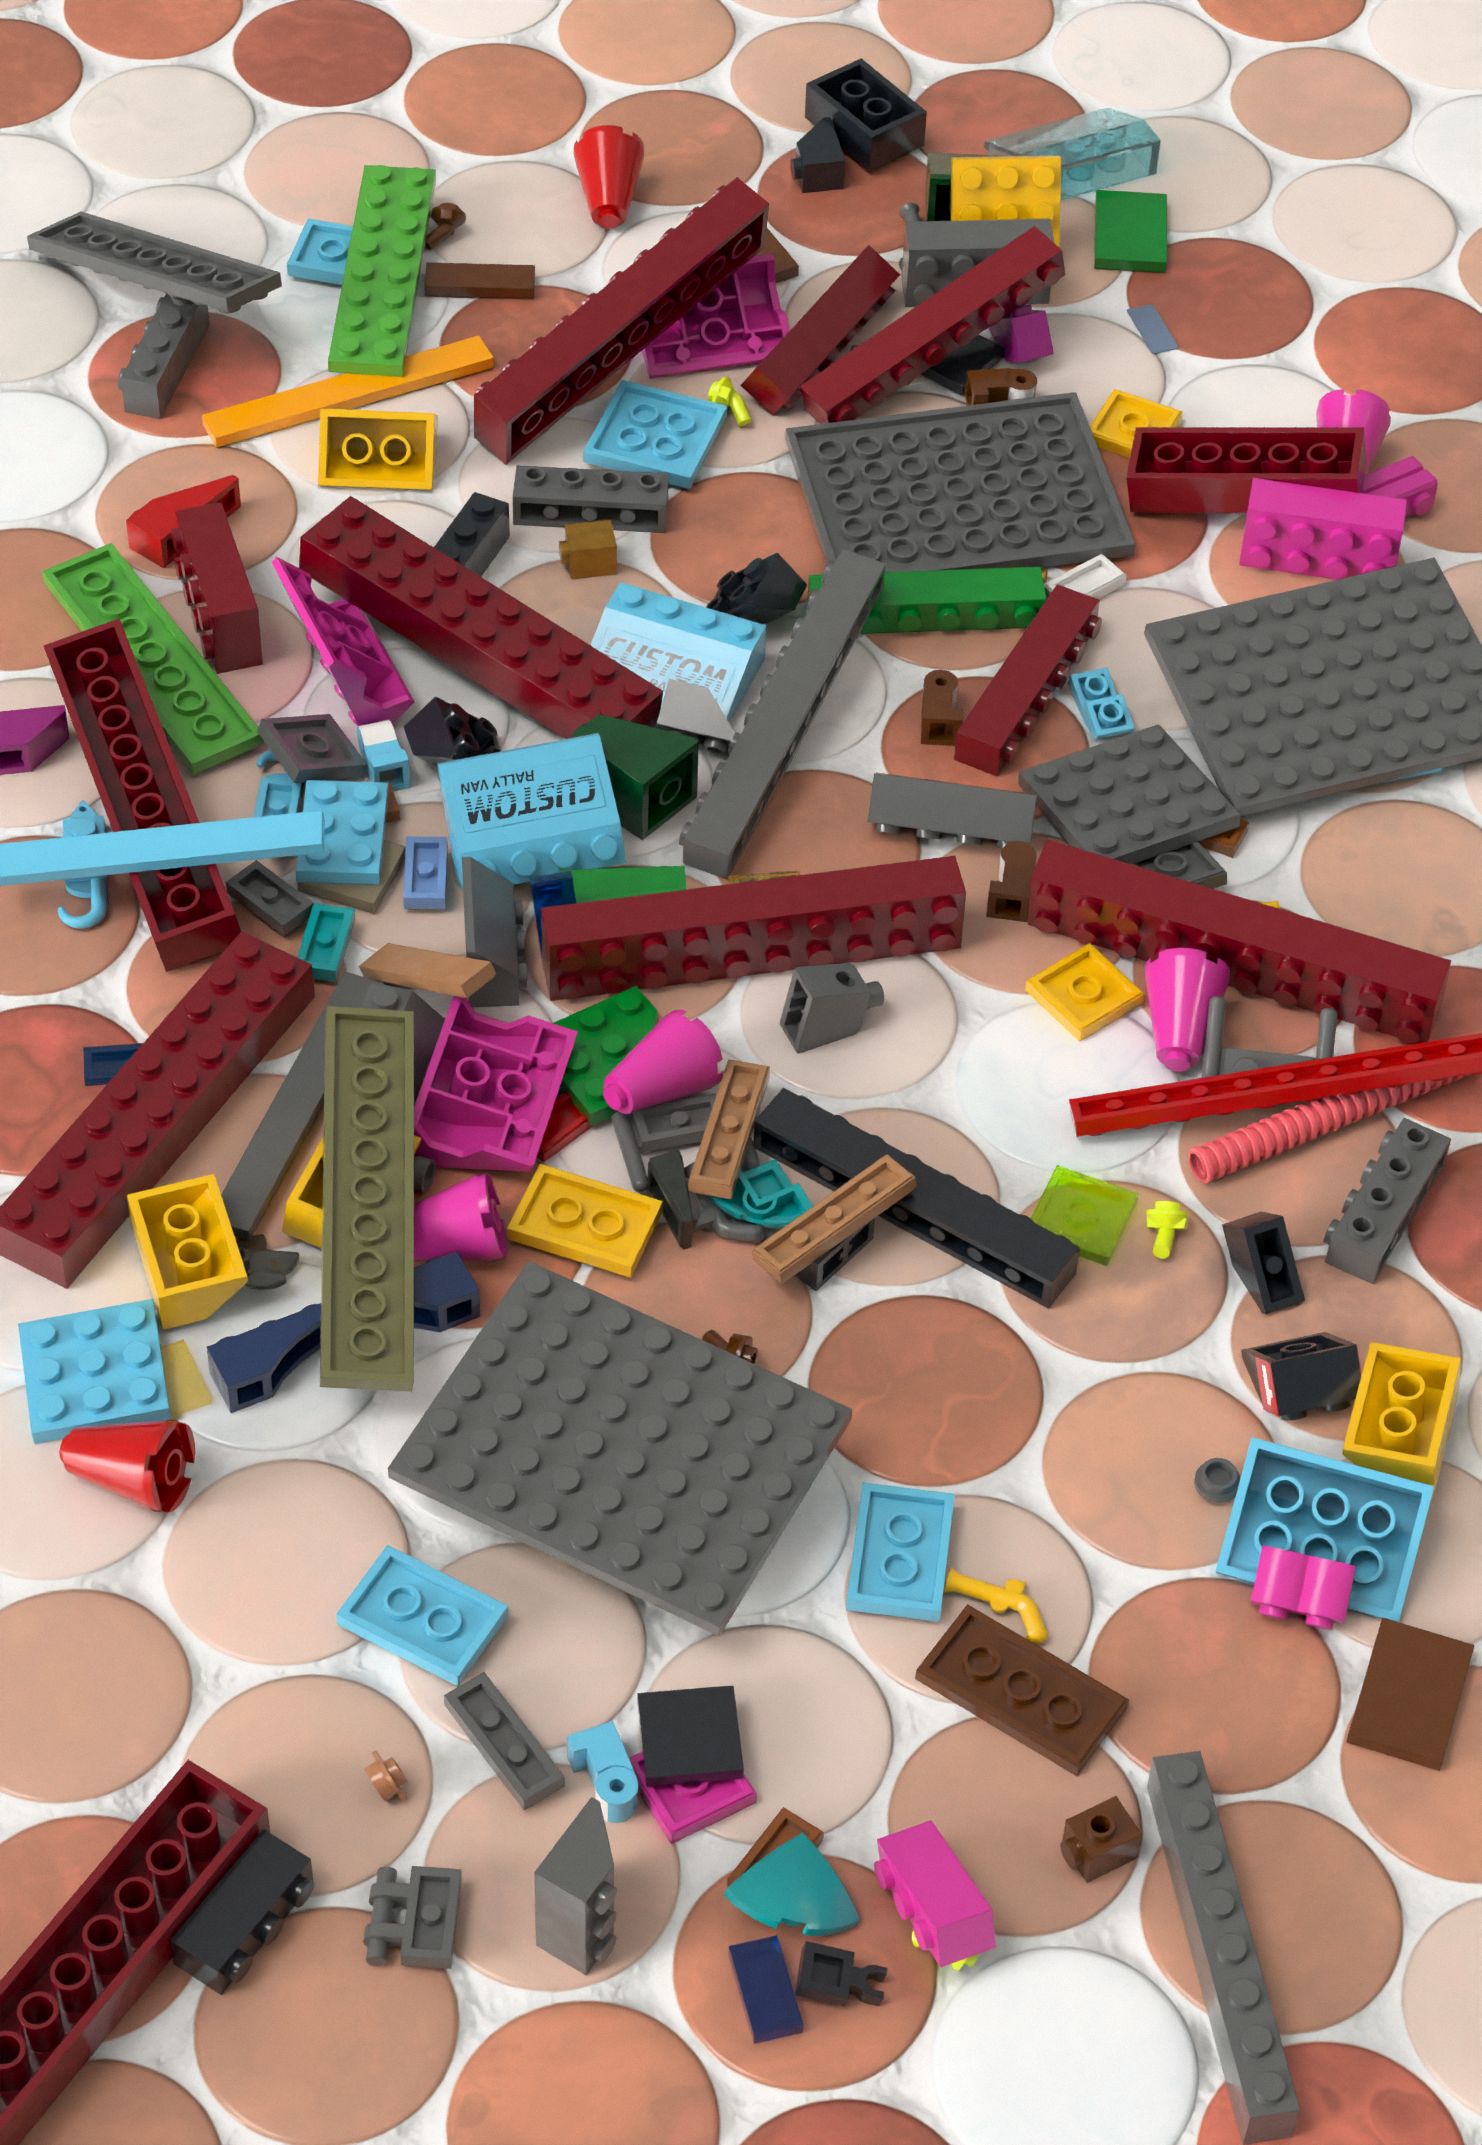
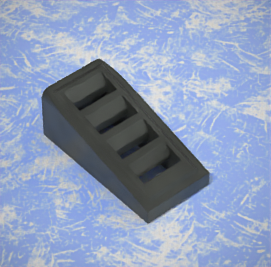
[648,1150,693,1250]

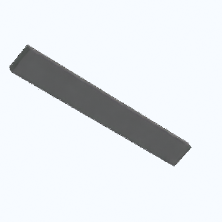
[221,971,384,1241]

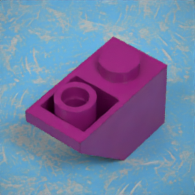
[988,304,1054,363]
[0,705,70,775]

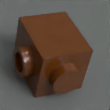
[1060,1796,1142,1883]

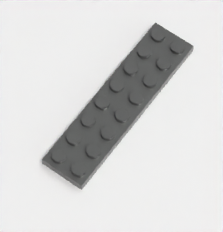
[27,211,282,314]

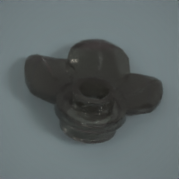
[236,1234,300,1290]

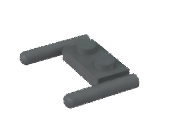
[1201,996,1338,1078]
[611,1093,760,1193]

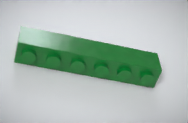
[807,567,1047,634]

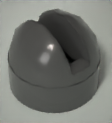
[414,1155,436,1193]

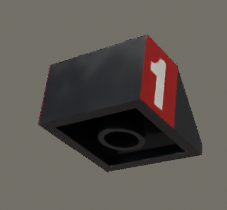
[1241,1332,1362,1421]

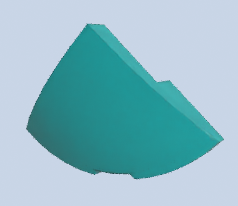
[706,1159,813,1228]
[723,1832,860,1936]

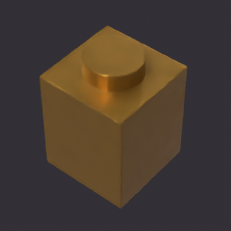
[559,520,617,579]

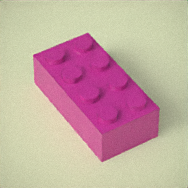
[1239,478,1407,580]

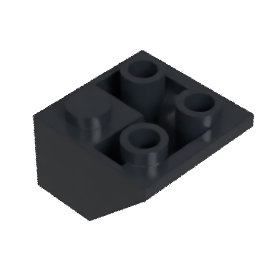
[706,552,807,624]
[404,696,501,767]

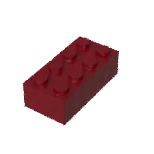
[171,502,263,674]

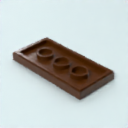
[915,1604,1129,1776]

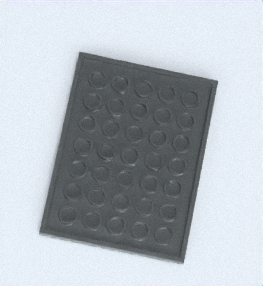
[785,392,1136,572]
[1144,557,1482,817]
[387,1260,852,1637]

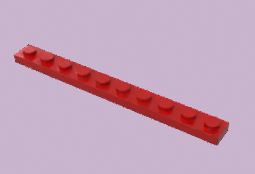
[1069,1033,1482,1137]

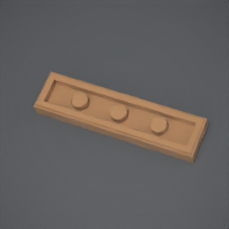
[359,943,496,999]
[688,1059,770,1199]
[752,1154,917,1284]

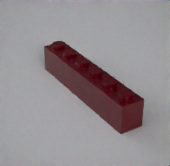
[740,245,901,416]
[954,584,1102,777]

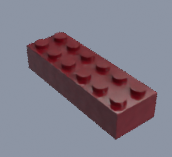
[1126,427,1366,513]

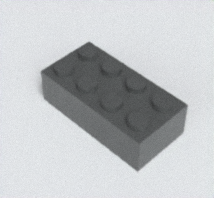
[901,219,1054,307]

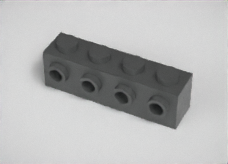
[118,293,210,419]
[513,465,669,533]
[867,772,1038,848]
[1323,1118,1451,1284]

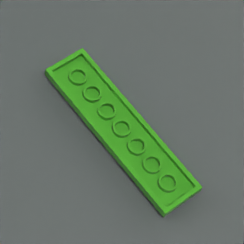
[328,165,436,377]
[42,543,264,775]

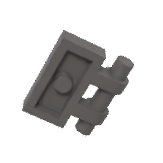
[363,1866,462,1969]

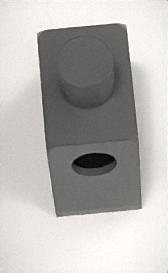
[779,963,884,1053]

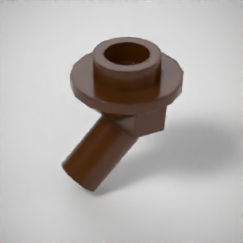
[425,203,466,250]
[702,1330,758,1364]

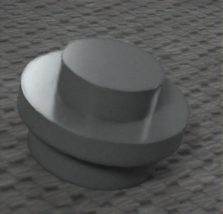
[1194,1458,1240,1503]

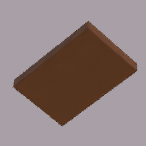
[1346,1617,1475,1771]

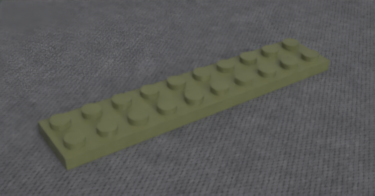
[320,1006,414,1392]

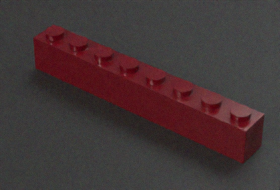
[800,226,1066,424]

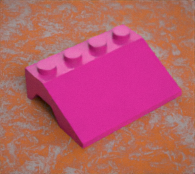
[641,253,789,379]
[272,557,415,726]
[414,996,578,1171]

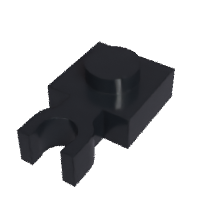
[795,1941,888,2006]

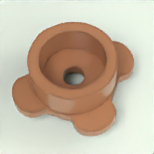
[364,1750,408,1802]

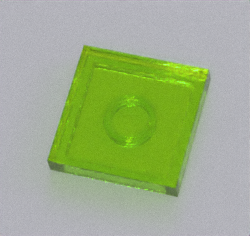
[1031,1165,1139,1266]

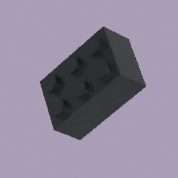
[805,58,927,171]

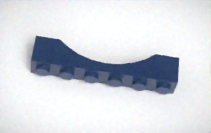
[207,1251,480,1413]

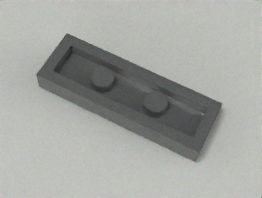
[444,1672,565,1810]

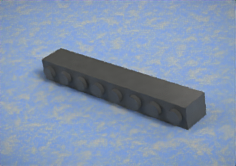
[1147,1751,1300,2145]

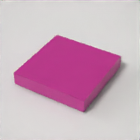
[629,1752,757,1844]

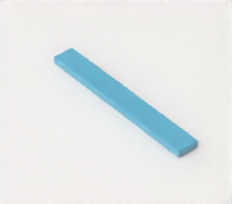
[0,810,325,886]

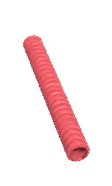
[1189,1073,1472,1184]

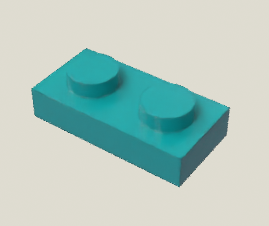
[297,903,355,982]

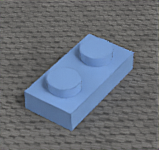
[403,836,448,909]

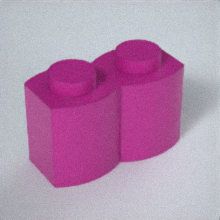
[1251,1545,1356,1631]

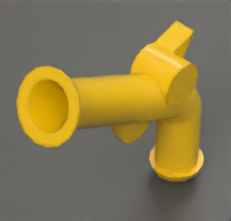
[944,1567,1049,1645]

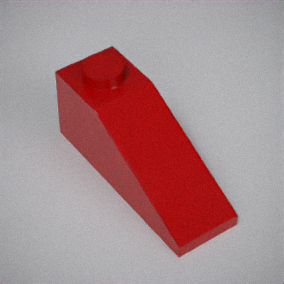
[126,475,241,568]

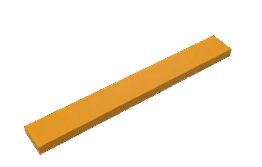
[202,335,494,448]

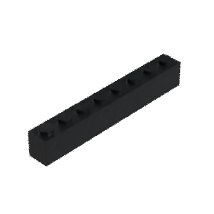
[753,1088,1080,1309]

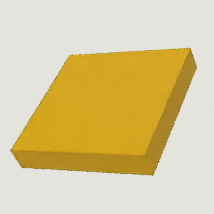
[1090,389,1183,458]
[1025,943,1145,1042]

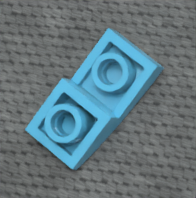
[1068,667,1135,739]

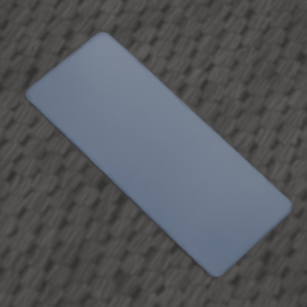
[1127,304,1179,354]

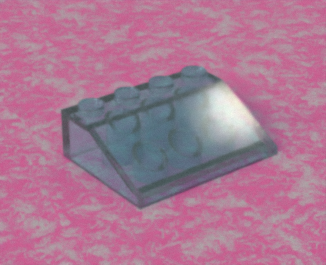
[984,107,1161,201]

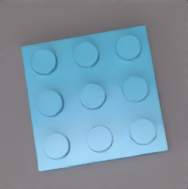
[583,380,727,489]
[18,1299,171,1444]

